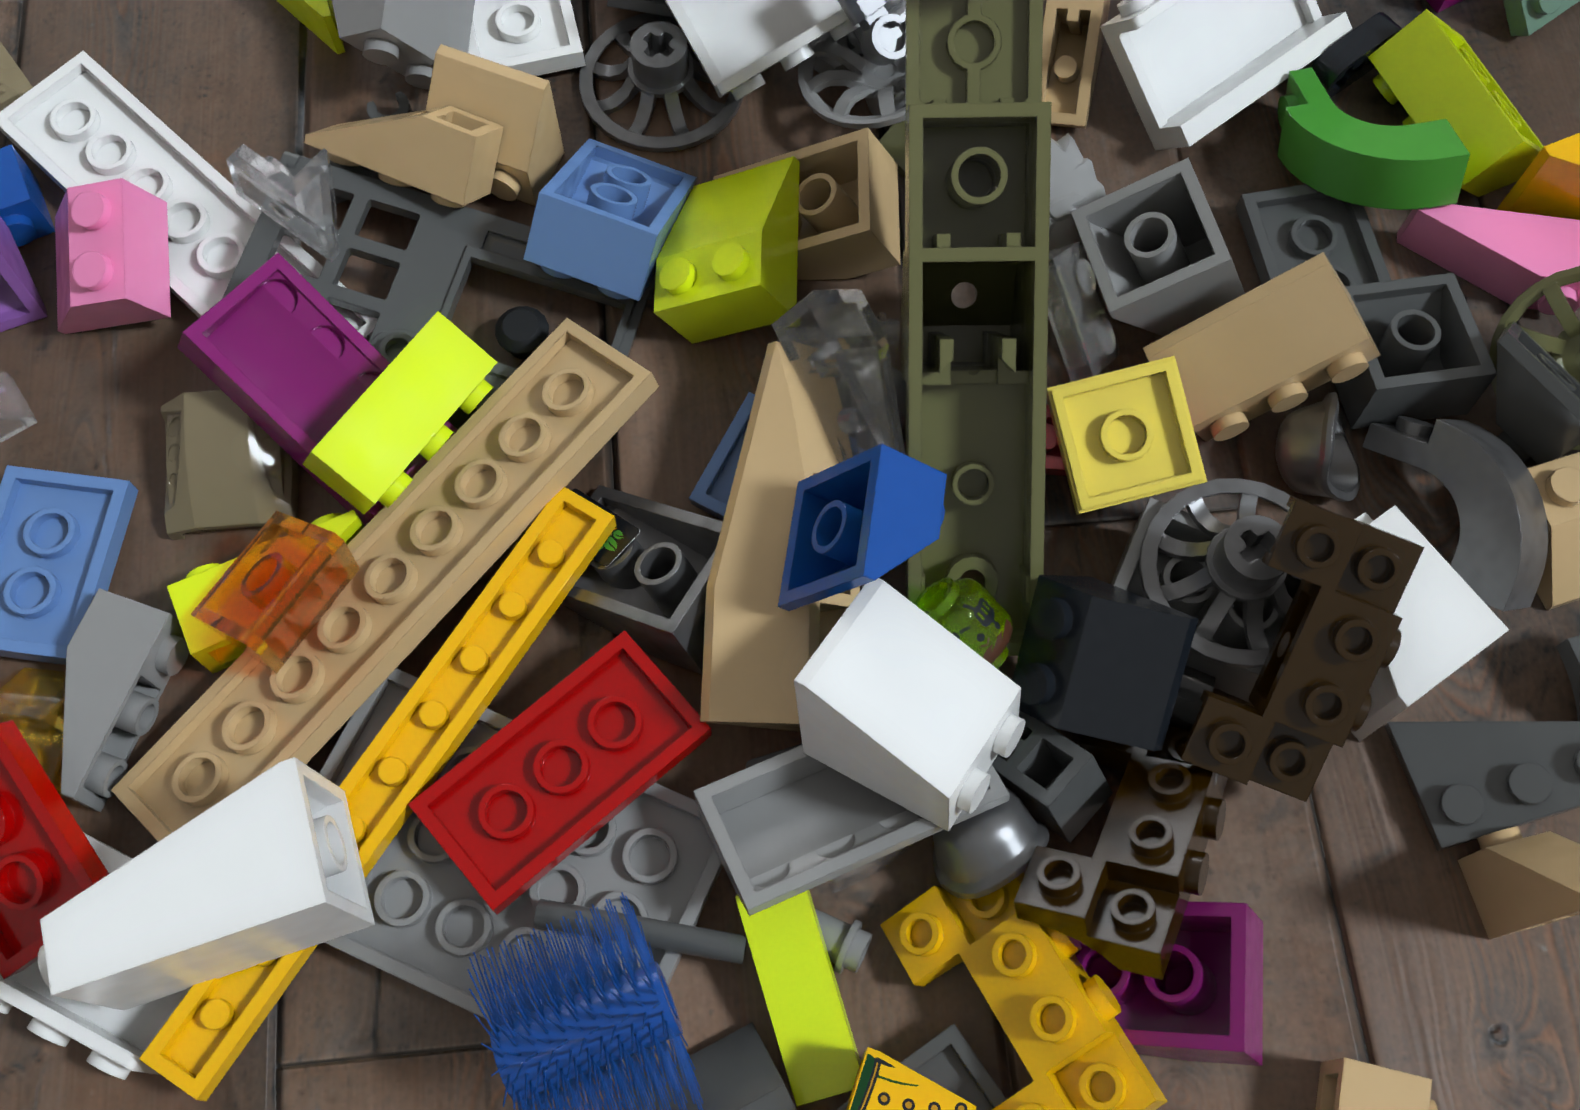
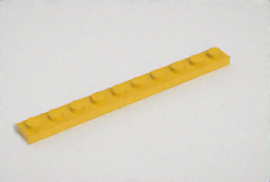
[139,487,617,1101]

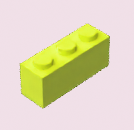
[302,311,498,514]

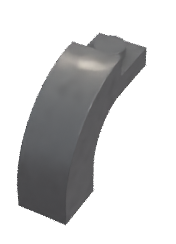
[1362,416,1548,612]

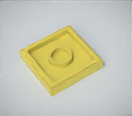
[1047,356,1207,515]

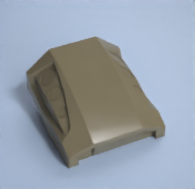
[161,390,299,540]

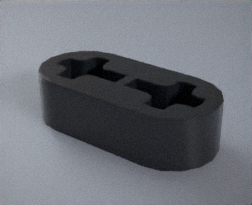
[1311,12,1402,98]

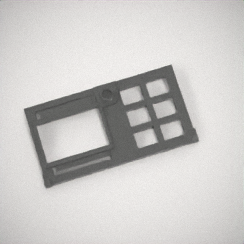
[223,151,656,414]

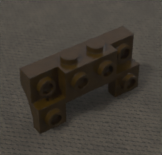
[1177,496,1424,802]
[1014,726,1228,980]

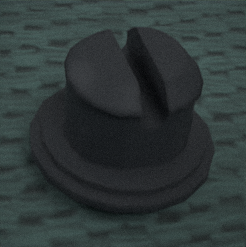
[495,306,549,359]

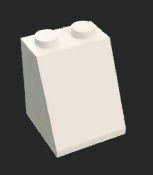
[1351,505,1509,742]
[794,578,1026,832]

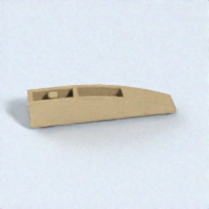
[700,341,860,732]

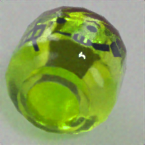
[914,577,1013,669]

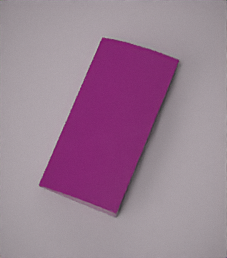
[177,252,457,526]

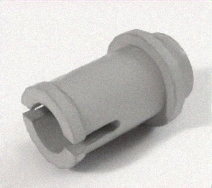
[815,909,873,974]

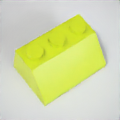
[1368,9,1544,197]

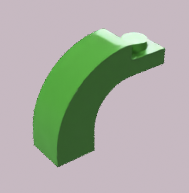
[1278,68,1470,210]

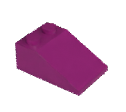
[1075,901,1263,1066]

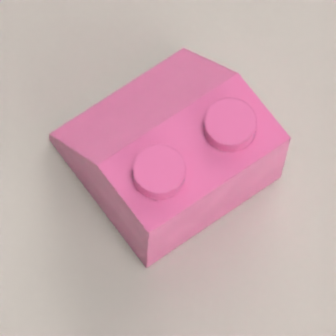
[55,178,171,334]

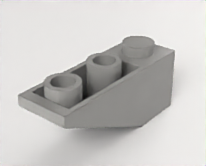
[61,588,189,813]

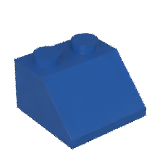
[778,443,947,611]

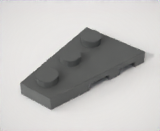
[1384,721,1580,851]

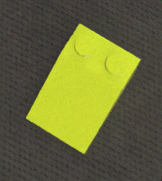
[653,156,800,344]

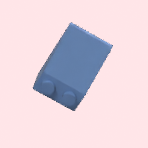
[523,138,697,301]

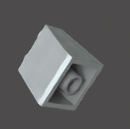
[332,0,475,89]
[1071,157,1245,336]

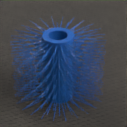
[467,892,703,1110]

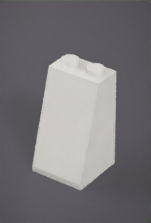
[38,757,375,1011]

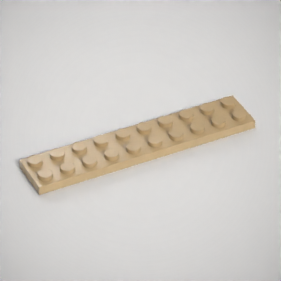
[111,318,659,842]

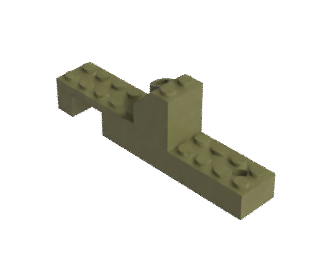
[901,0,1052,656]

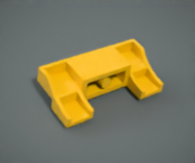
[880,873,1168,1110]

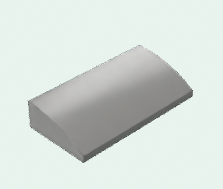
[693,745,1010,916]

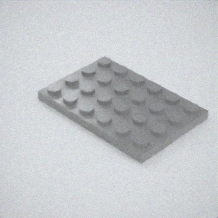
[319,668,723,1080]

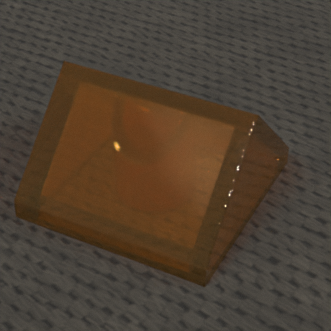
[191,511,360,674]

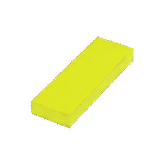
[735,890,861,1106]

